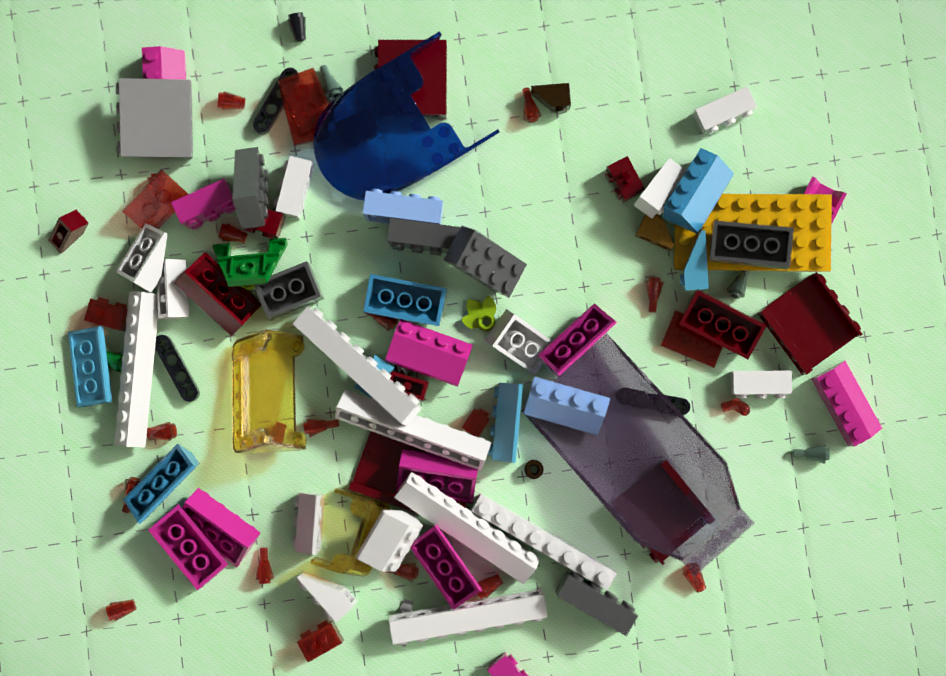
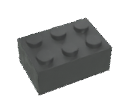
[254,261,324,320]

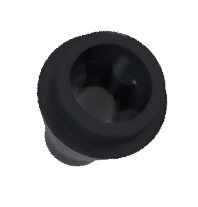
[287,12,306,42]

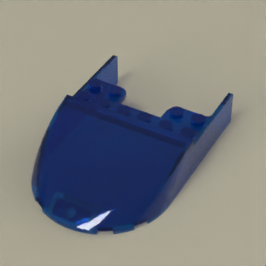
[313,31,500,201]

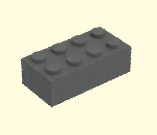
[233,147,269,229]
[387,218,461,256]
[709,221,794,270]
[444,226,527,298]
[555,570,638,637]

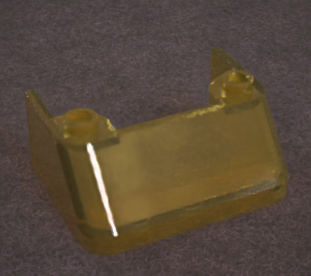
[310,487,391,577]

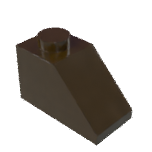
[531,83,571,114]

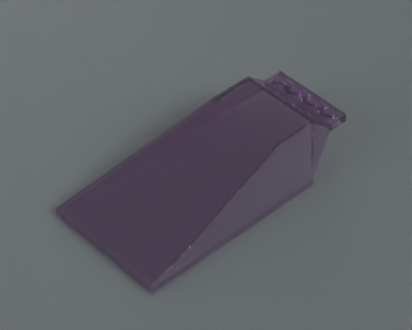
[521,333,755,576]

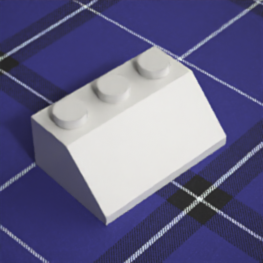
[292,492,325,555]
[356,510,423,572]

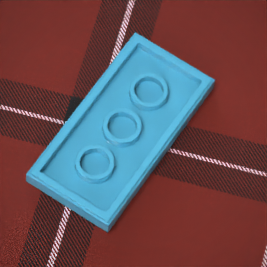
[68,326,112,408]

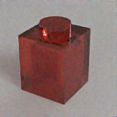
[462,408,490,437]

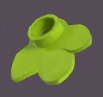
[462,296,497,332]

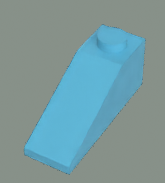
[680,230,709,291]

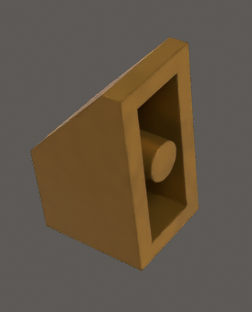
[635,214,674,251]

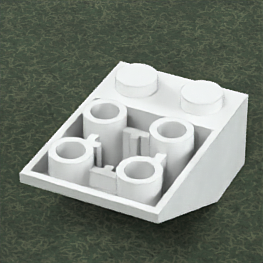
[297,571,358,622]

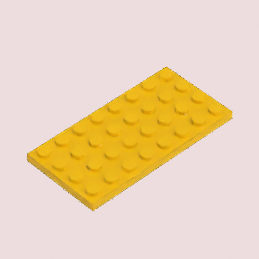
[674,194,832,272]

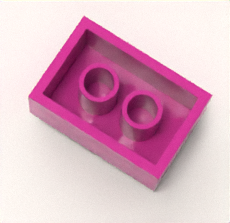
[171,178,236,230]

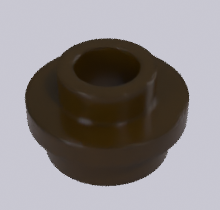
[524,460,544,479]

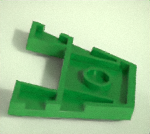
[213,238,288,287]

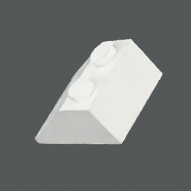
[116,223,167,292]
[484,309,553,375]

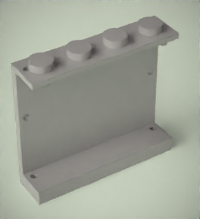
[116,78,193,158]

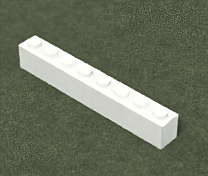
[114,292,158,447]
[293,306,422,426]
[335,390,491,471]
[395,472,539,584]
[471,493,617,590]
[389,589,548,645]

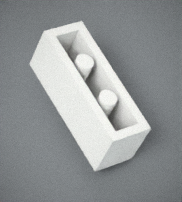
[693,86,757,134]
[274,156,314,219]
[634,158,686,219]
[157,259,189,319]
[730,370,792,398]

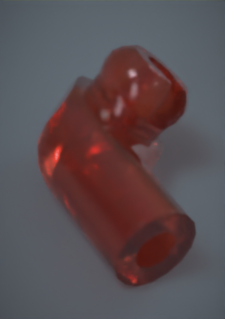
[721,398,750,416]

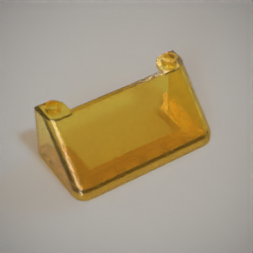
[232,329,306,454]

